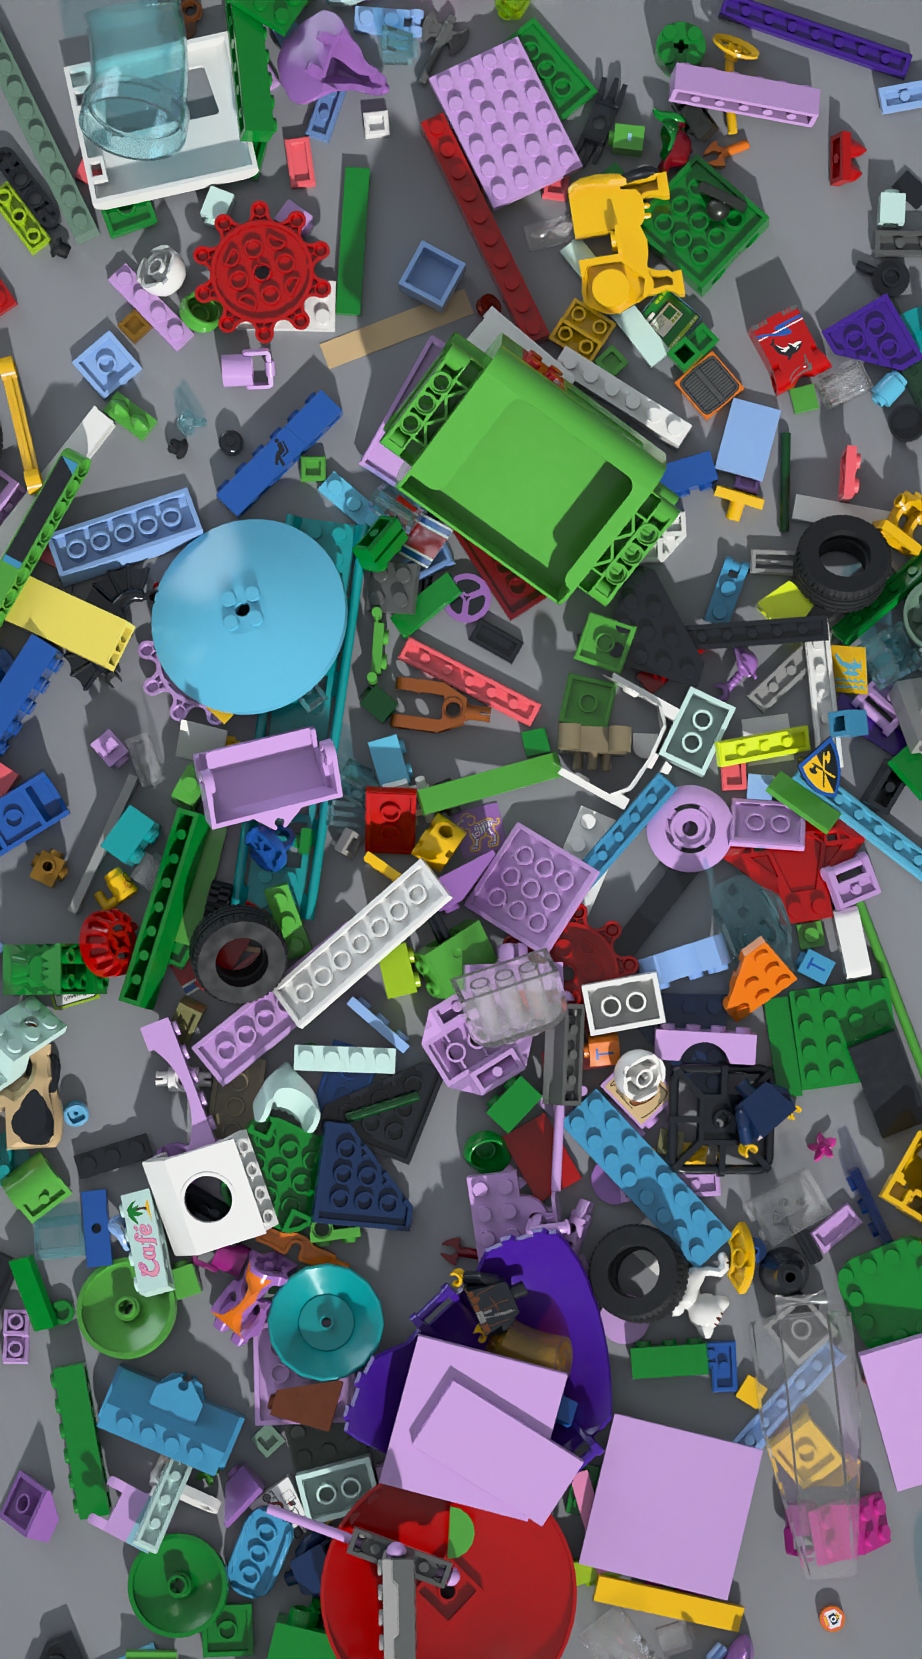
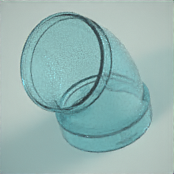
[79,0,190,161]

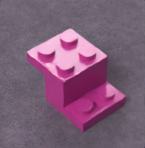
[807,1492,891,1562]

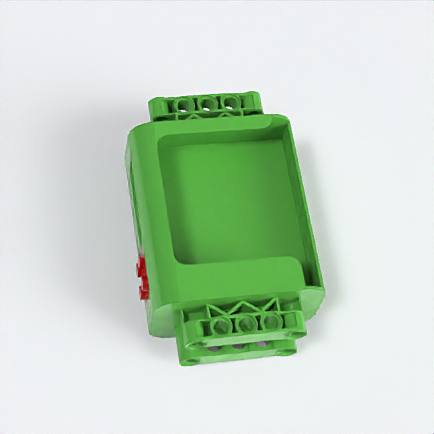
[379,331,680,606]

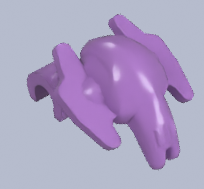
[714,647,758,702]

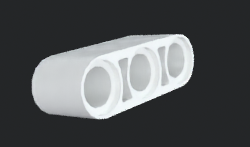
[832,905,872,981]

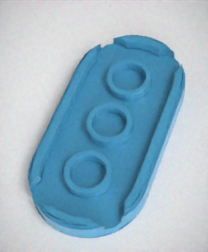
[227,1506,294,1599]

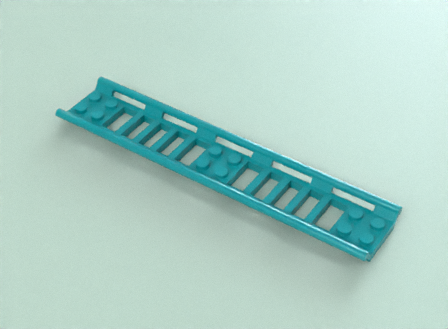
[230,514,370,921]

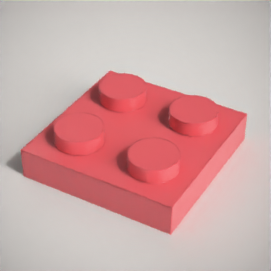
[838,445,861,503]

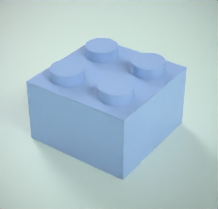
[398,240,466,313]

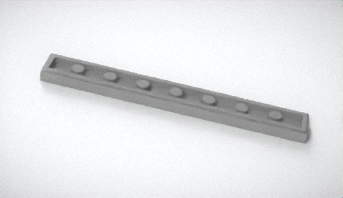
[746,561,899,714]

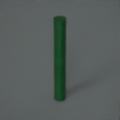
[345,1091,420,1123]

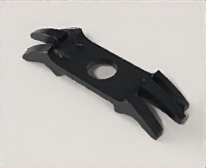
[575,77,628,167]

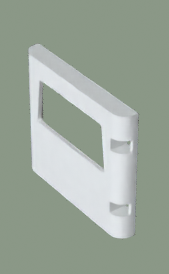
[64,31,259,210]

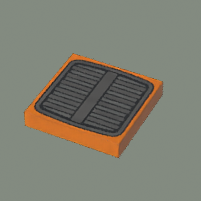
[674,351,744,421]

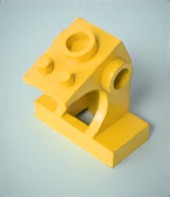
[872,490,922,557]

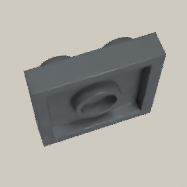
[366,562,421,615]

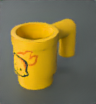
[93,866,139,910]

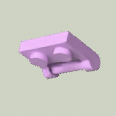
[851,672,900,737]
[820,851,882,911]

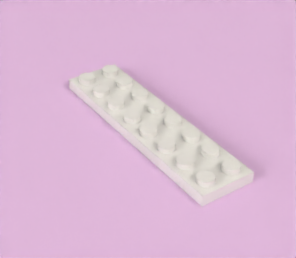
[272,858,453,1029]

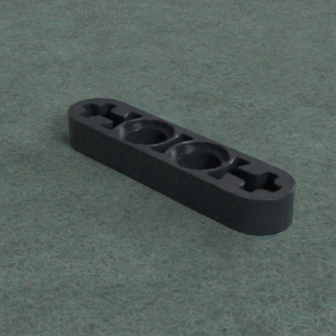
[0,147,61,230]

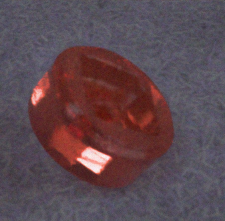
[476,294,501,319]

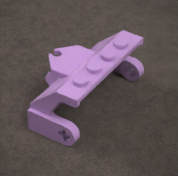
[193,725,343,830]

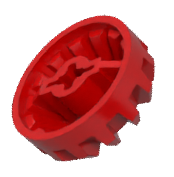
[79,908,138,978]

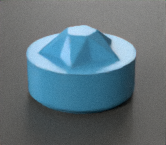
[63,1100,89,1127]

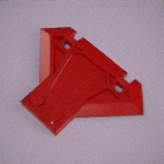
[723,818,866,925]

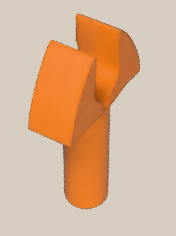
[703,139,750,169]

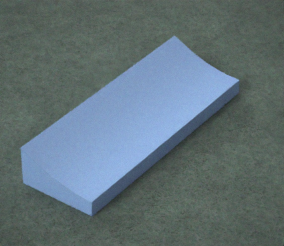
[48,487,204,587]

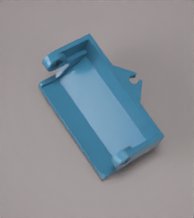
[96,1363,247,1477]

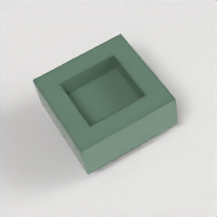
[250,1425,286,1458]

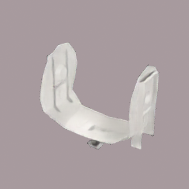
[553,673,680,810]

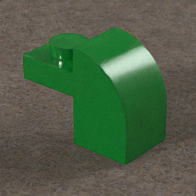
[667,322,720,374]

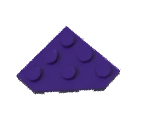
[822,293,922,371]

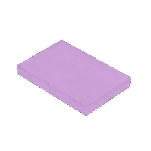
[729,798,806,851]

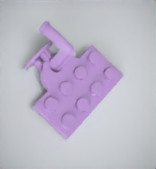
[466,1170,571,1262]

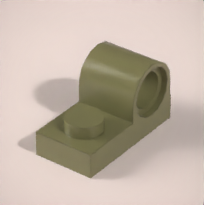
[172,995,208,1047]

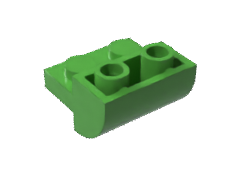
[0,1150,72,1224]

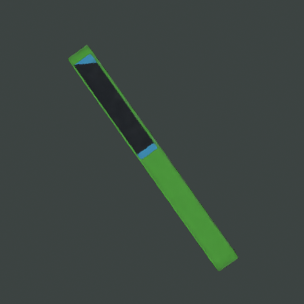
[0,448,91,627]

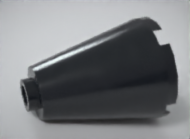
[759,1247,809,1297]

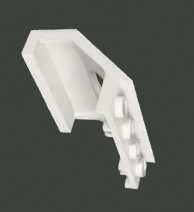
[142,1130,279,1256]

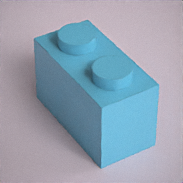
[368,734,414,787]

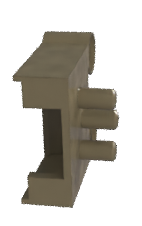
[557,723,632,772]

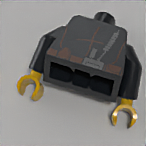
[449,1268,528,1343]

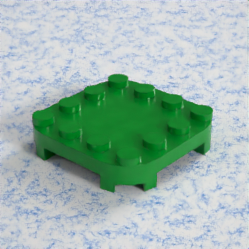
[220,1115,322,1234]
[838,1234,922,1349]

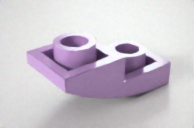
[2,1310,30,1364]

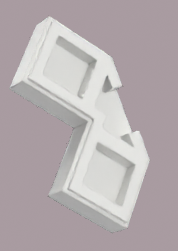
[637,511,687,564]

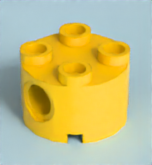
[411,813,468,873]

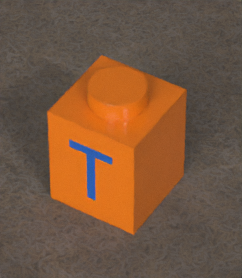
[583,1031,620,1067]

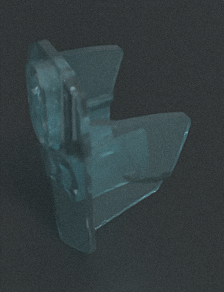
[710,874,795,974]

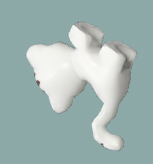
[671,1252,730,1339]

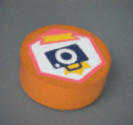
[819,1605,845,1632]

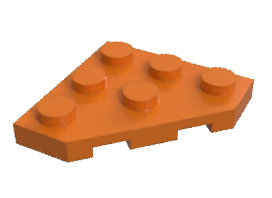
[722,936,797,1023]

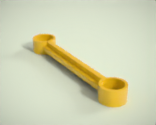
[0,355,44,496]

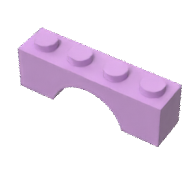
[653,1022,757,1065]

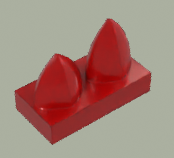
[830,131,867,187]

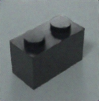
[860,758,906,815]

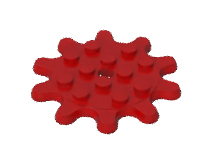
[193,200,331,343]
[501,903,639,1035]

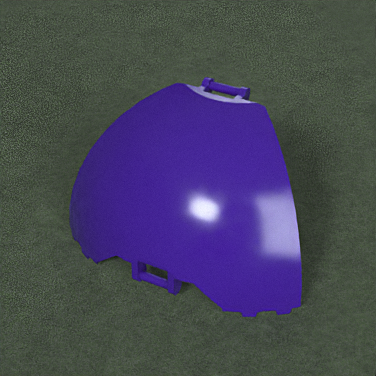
[343,1227,612,1485]

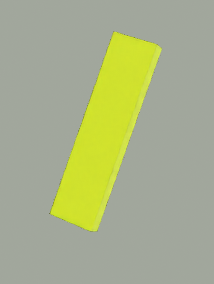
[715,725,811,767]

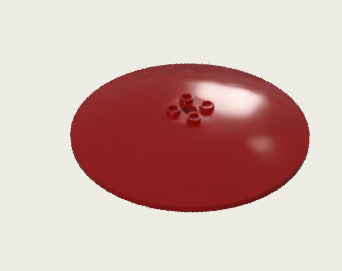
[320,1483,577,1659]

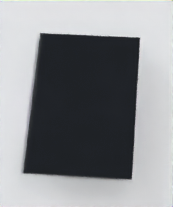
[892,170,922,210]

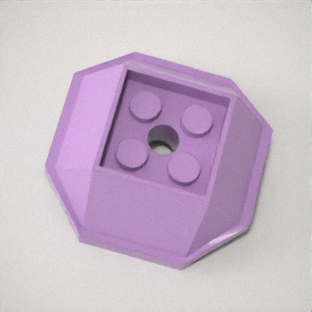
[421,988,533,1096]

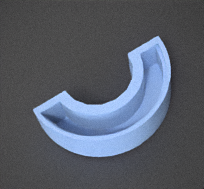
[638,933,732,990]

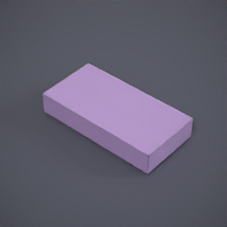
[809,1202,863,1254]

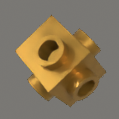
[29,848,69,889]

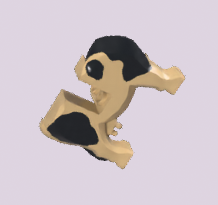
[0,1044,63,1150]

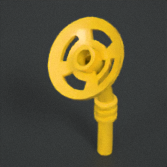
[712,33,759,134]

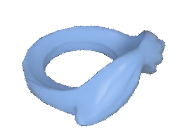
[108,1213,131,1251]

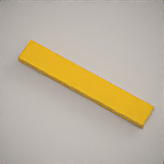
[592,1574,745,1632]

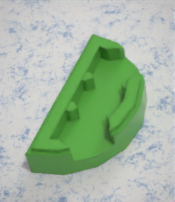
[447,1506,475,1559]

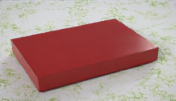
[365,786,417,854]
[502,1112,582,1201]

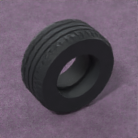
[793,515,892,613]
[189,904,289,1004]
[588,1224,689,1324]

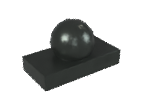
[698,181,748,221]

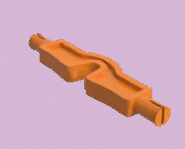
[255,1227,350,1268]

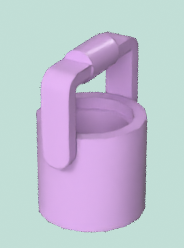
[221,348,276,390]

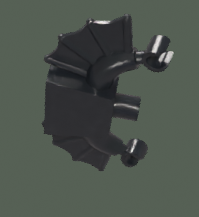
[64,564,159,691]

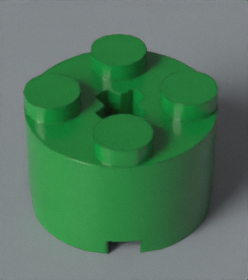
[654,22,706,77]

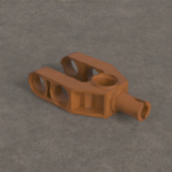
[390,677,492,734]

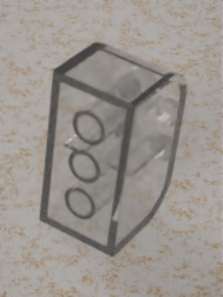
[450,948,567,1048]

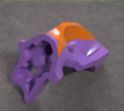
[210,1249,298,1346]

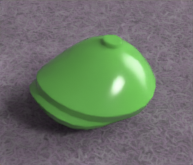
[179,291,223,333]

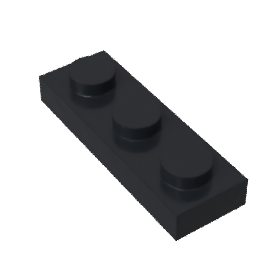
[73,1133,153,1180]

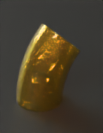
[485,1320,573,1381]

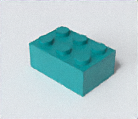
[100,805,162,867]

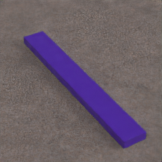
[718,0,913,80]

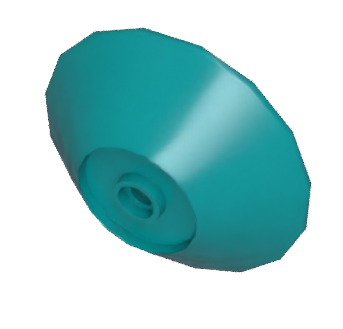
[267,1263,384,1381]

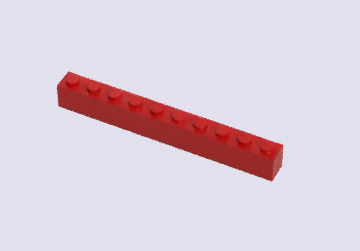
[421,112,550,345]

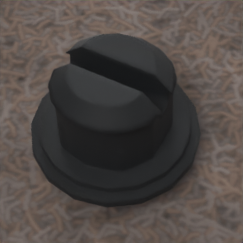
[50,237,71,259]
[167,438,188,460]

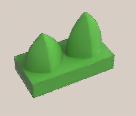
[103,391,158,441]

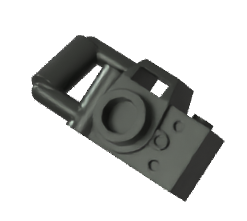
[671,102,719,142]

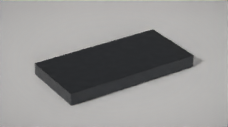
[847,1028,922,1138]

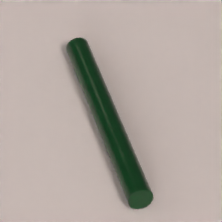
[779,432,791,532]

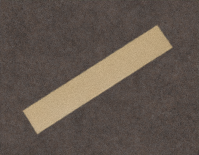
[319,289,474,369]

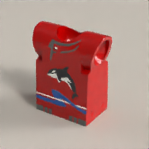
[747,304,832,396]

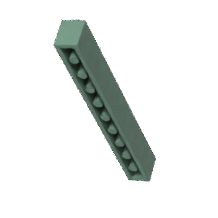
[0,30,100,245]

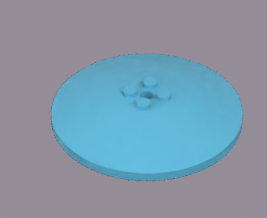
[151,519,348,715]

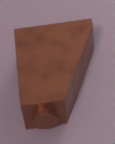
[267,1380,344,1432]

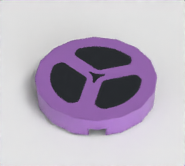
[444,573,492,624]

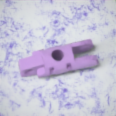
[563,1198,595,1257]

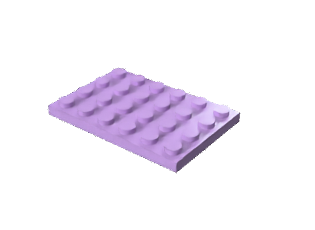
[429,36,583,211]

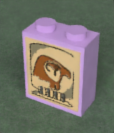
[599,1071,669,1129]

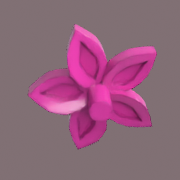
[807,1132,836,1162]

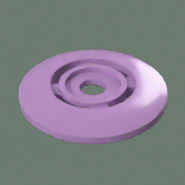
[646,785,732,873]

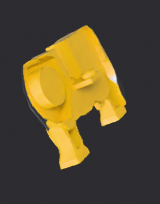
[568,166,685,315]

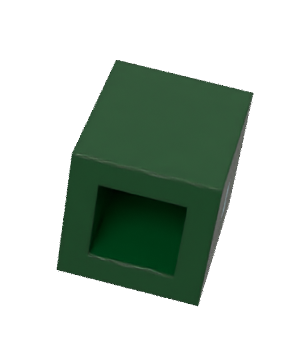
[359,685,399,725]

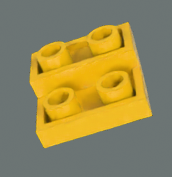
[548,298,617,362]

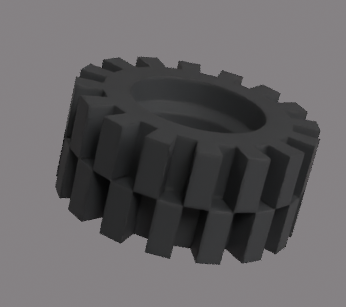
[203,880,233,918]

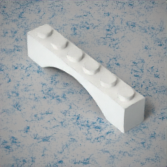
[556,346,692,451]

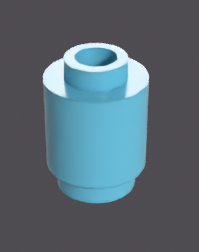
[871,370,907,407]

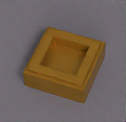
[117,309,153,344]

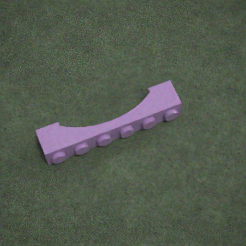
[140,1017,222,1152]

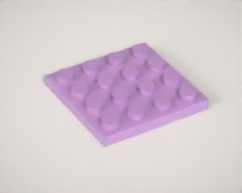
[464,822,600,958]
[253,1320,356,1426]

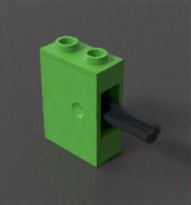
[414,910,498,999]

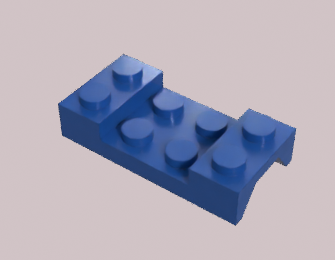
[0,769,70,856]

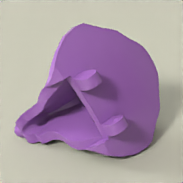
[277,10,390,105]

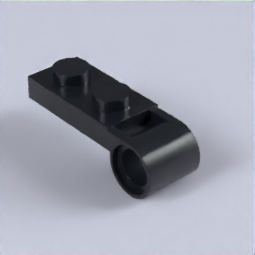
[185,1183,242,1247]

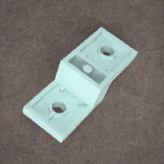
[0,995,67,1091]

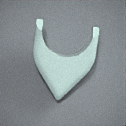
[253,1061,320,1133]

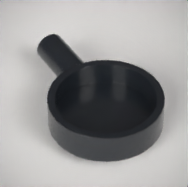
[855,259,910,298]
[888,404,922,442]

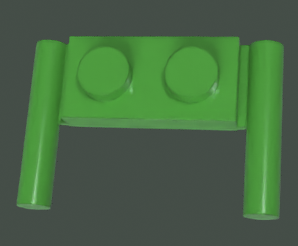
[367,607,389,687]

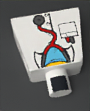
[249,1474,307,1540]

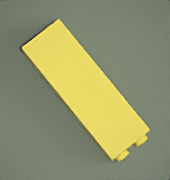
[4,576,136,672]

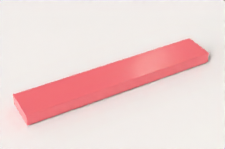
[398,636,542,727]

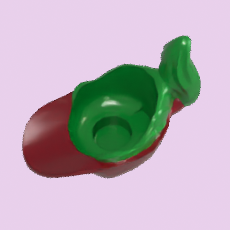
[653,108,693,174]

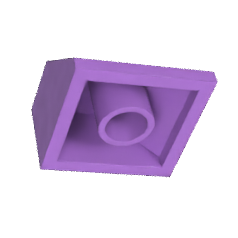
[224,1462,266,1528]
[0,1470,59,1543]

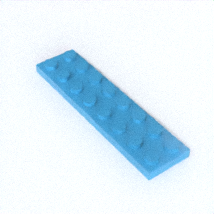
[564,1088,732,1268]

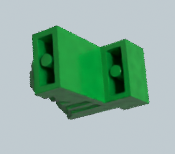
[3,943,109,995]

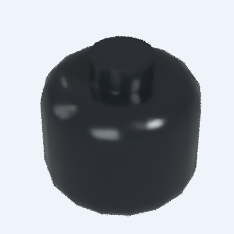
[219,430,244,456]

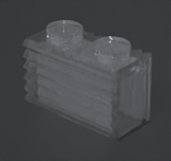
[814,360,873,412]
[125,732,167,789]

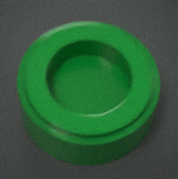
[52,1298,76,1325]

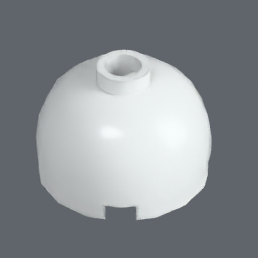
[136,245,186,297]
[614,1049,666,1102]

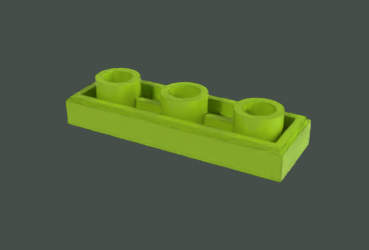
[0,181,52,256]

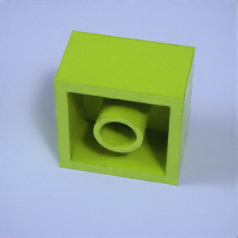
[379,943,421,999]

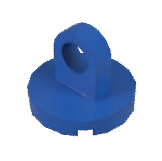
[245,825,295,872]

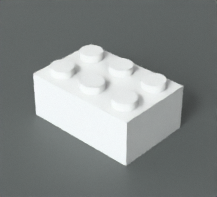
[581,971,666,1036]

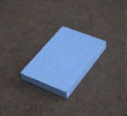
[715,397,781,482]

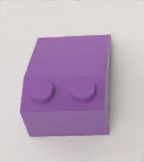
[439,850,495,915]

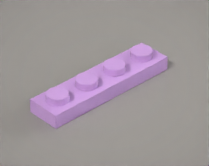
[108,263,194,352]

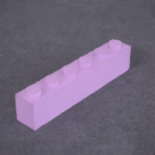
[669,62,821,128]

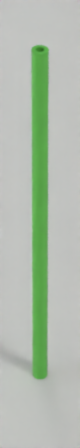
[855,900,922,1079]

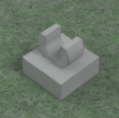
[331,827,365,859]

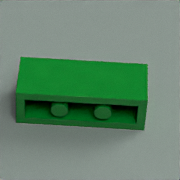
[630,1337,710,1379]

